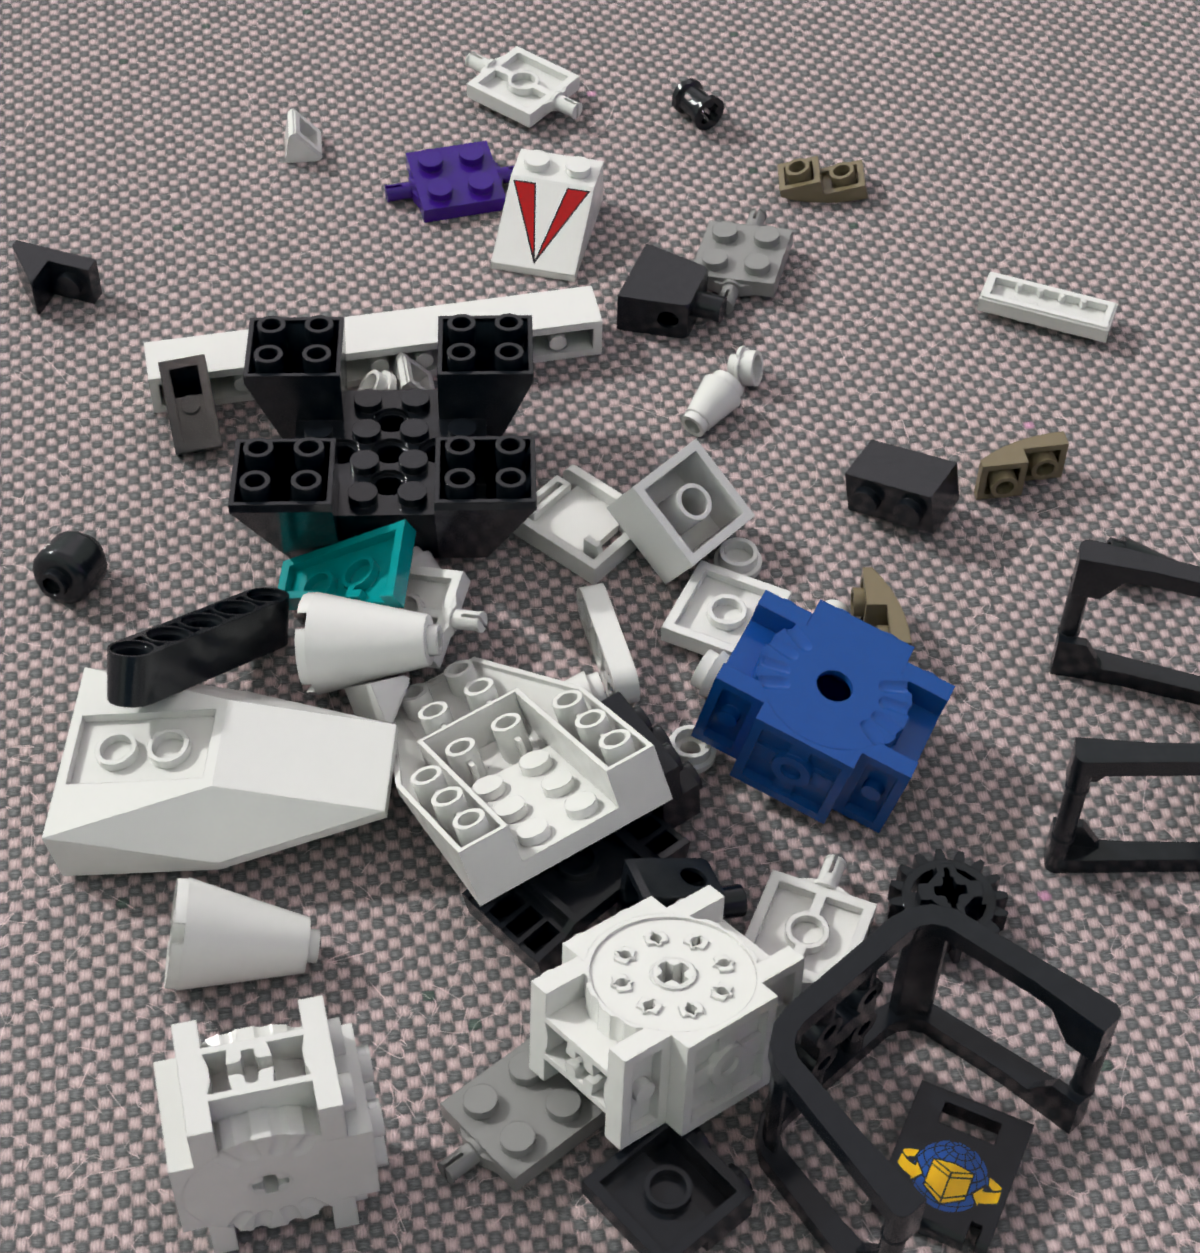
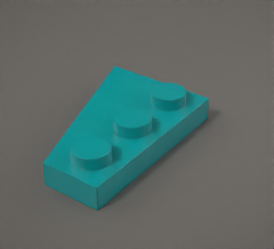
[278,519,416,610]

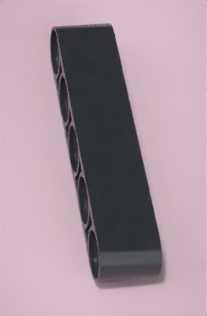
[107,587,289,708]

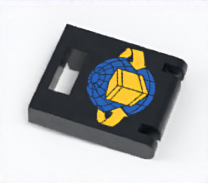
[870,1080,1034,1253]

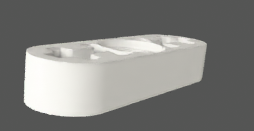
[576,583,640,704]

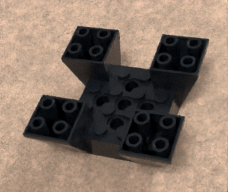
[228,313,537,559]

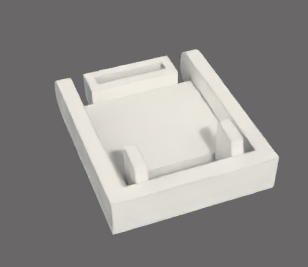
[513,465,637,585]

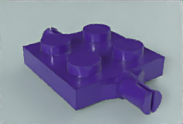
[384,141,515,223]

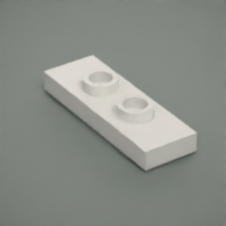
[977,272,1118,343]

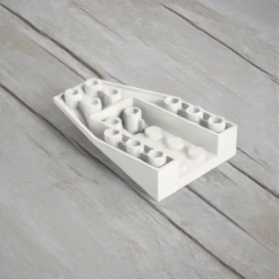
[393,657,673,906]
[42,667,399,876]

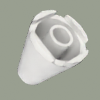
[294,592,443,695]
[164,877,320,991]

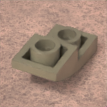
[777,156,868,203]
[974,431,1069,500]
[850,567,912,662]

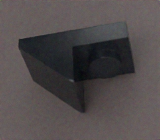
[12,240,102,314]
[158,354,223,456]

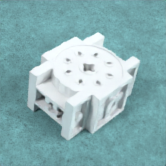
[529,885,805,1150]
[153,995,389,1253]

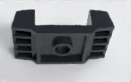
[462,810,690,977]

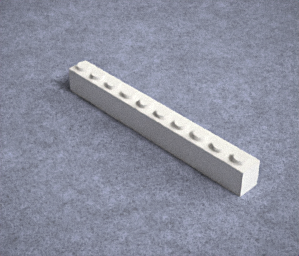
[144,285,603,413]

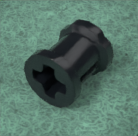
[671,78,724,130]

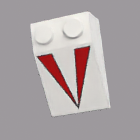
[491,149,604,282]

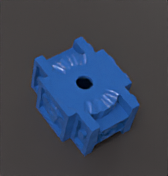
[691,590,955,833]

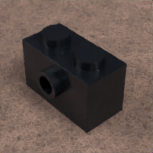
[845,440,959,534]

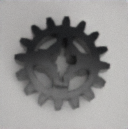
[887,849,1008,963]

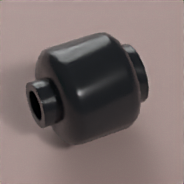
[32,531,108,604]

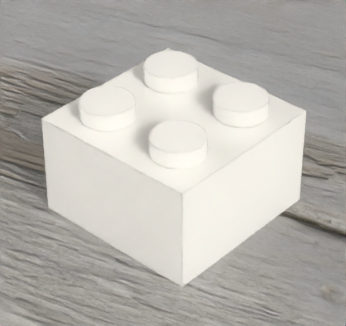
[606,439,755,585]

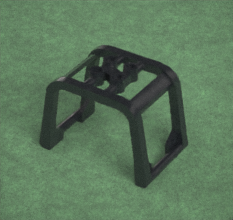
[1044,539,1200,873]
[755,904,1121,1253]

